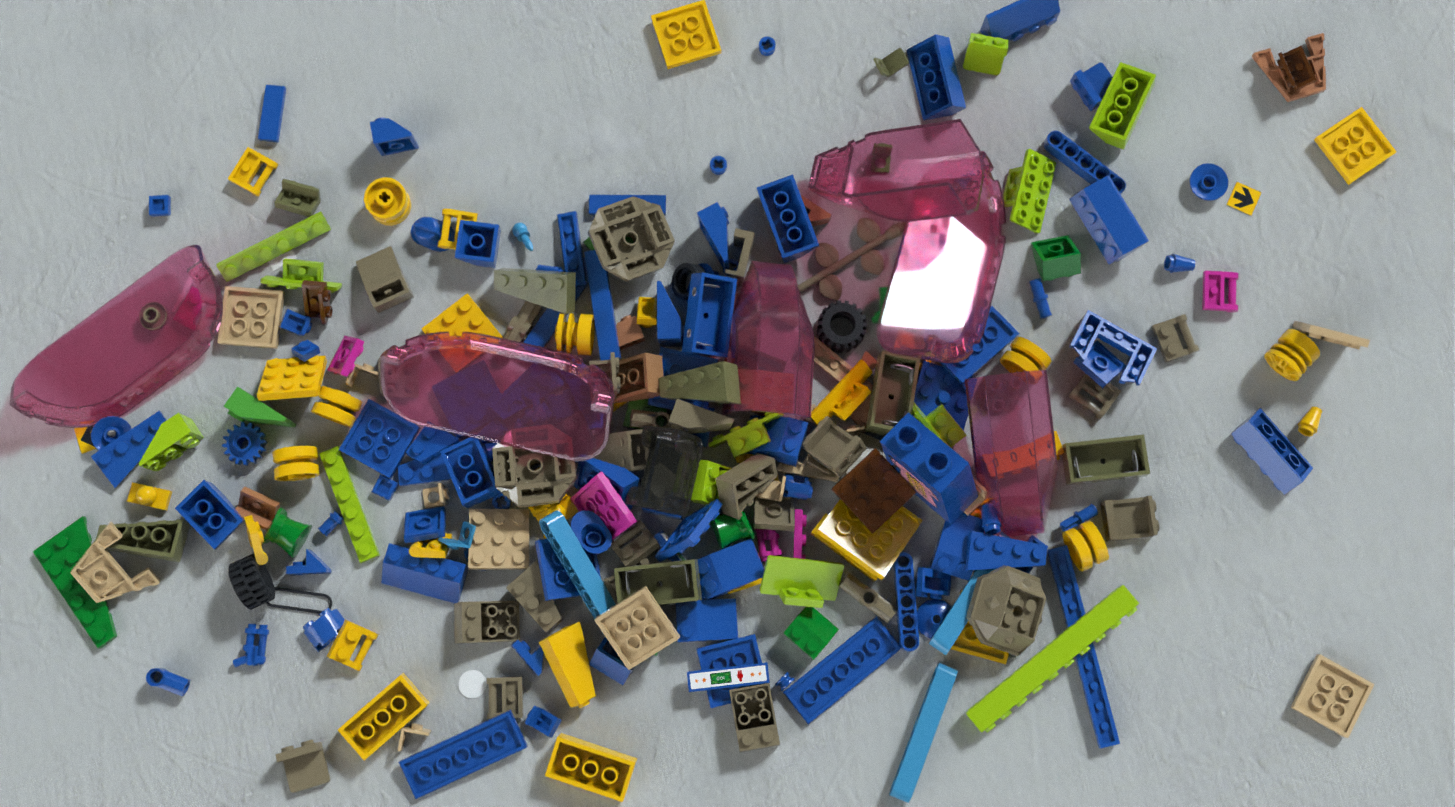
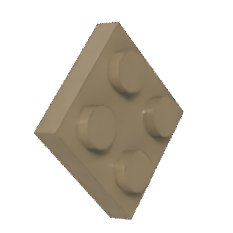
[754,496,795,531]

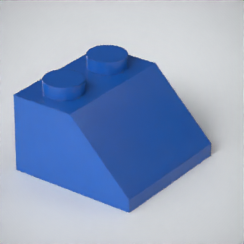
[370,117,419,156]
[455,220,501,268]
[589,637,636,685]

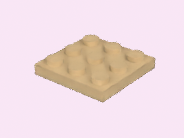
[217,286,285,349]
[1292,321,1370,350]
[468,509,529,570]
[594,586,680,670]
[1290,654,1375,738]

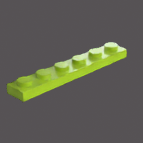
[216,211,331,282]
[319,446,380,563]

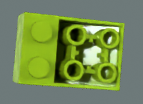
[139,412,204,471]
[683,459,732,505]

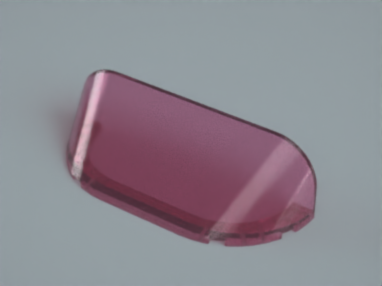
[877,151,1006,363]
[10,245,223,428]
[380,332,615,461]

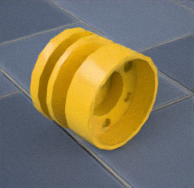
[555,312,595,356]
[1265,329,1320,381]

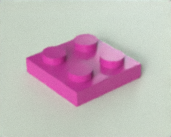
[327,335,364,377]

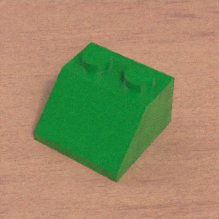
[1031,235,1081,281]
[783,607,839,660]

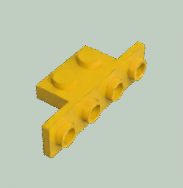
[809,359,872,425]

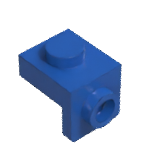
[279,309,312,336]
[525,706,562,738]

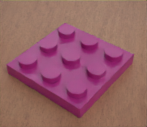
[570,472,637,541]

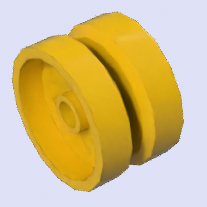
[364,177,412,226]
[1000,337,1052,385]
[311,386,363,428]
[272,446,320,481]
[1062,520,1109,572]

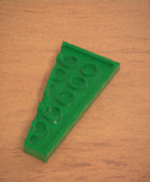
[33,516,117,649]

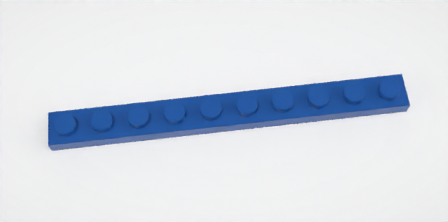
[1047,545,1120,749]

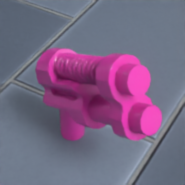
[754,529,782,562]

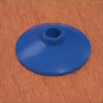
[1189,163,1228,201]
[91,416,132,450]
[917,599,951,639]

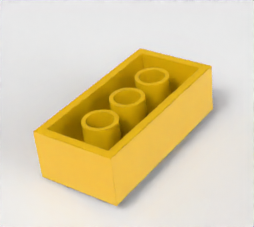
[338,672,430,761]
[545,733,638,802]

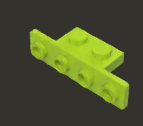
[260,258,342,293]
[708,410,784,458]

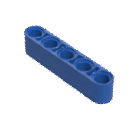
[1044,131,1126,194]
[893,552,919,652]

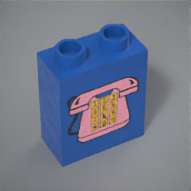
[880,412,978,525]

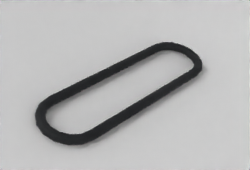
[266,587,332,614]

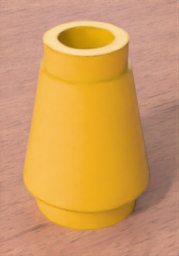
[1298,406,1322,437]

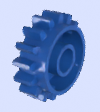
[222,422,268,466]

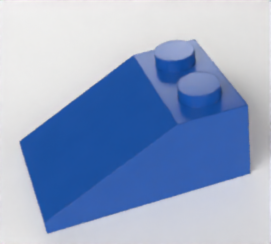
[697,202,730,271]
[657,281,685,347]
[747,415,808,467]
[440,435,501,509]
[574,455,640,510]
[175,480,245,550]
[930,512,984,581]
[698,539,764,600]
[675,598,738,643]

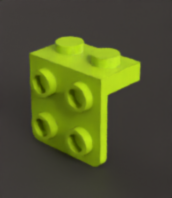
[963,33,1008,76]

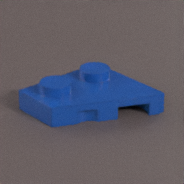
[405,421,460,464]

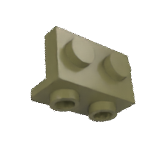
[274,179,321,217]

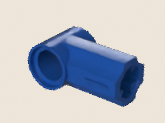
[146,668,191,696]

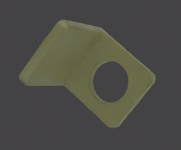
[873,48,909,77]

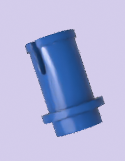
[318,511,343,536]

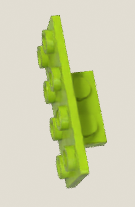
[1001,149,1056,234]
[912,402,967,449]
[759,555,844,608]

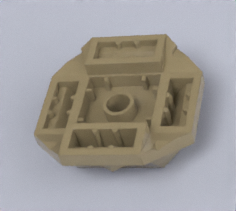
[588,196,675,282]
[492,425,577,508]
[966,565,1046,656]

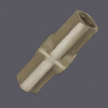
[497,301,542,358]
[630,409,671,431]
[838,573,897,623]

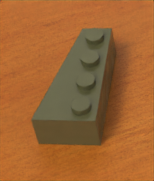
[494,268,576,314]
[659,361,741,404]
[96,519,190,562]

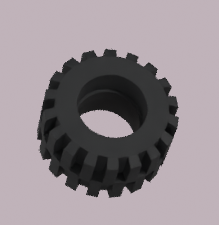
[817,300,867,353]
[228,554,275,610]

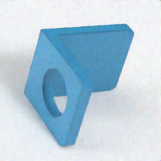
[438,521,476,550]

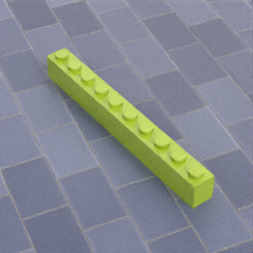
[965,585,1140,733]

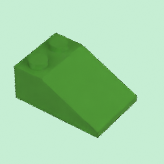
[224,386,297,428]

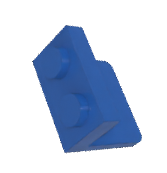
[1070,62,1113,112]

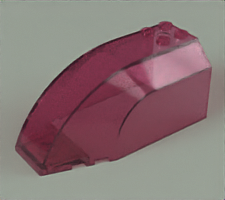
[808,119,984,222]
[722,261,815,420]
[965,370,1058,537]

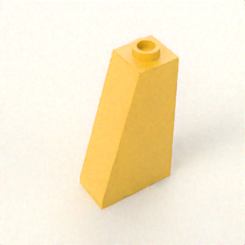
[539,622,596,708]

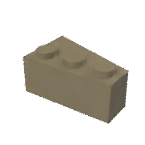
[715,453,778,520]
[506,561,563,633]

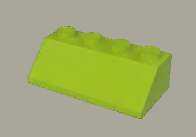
[1089,62,1156,150]

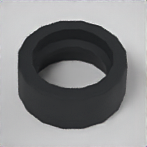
[671,263,706,300]

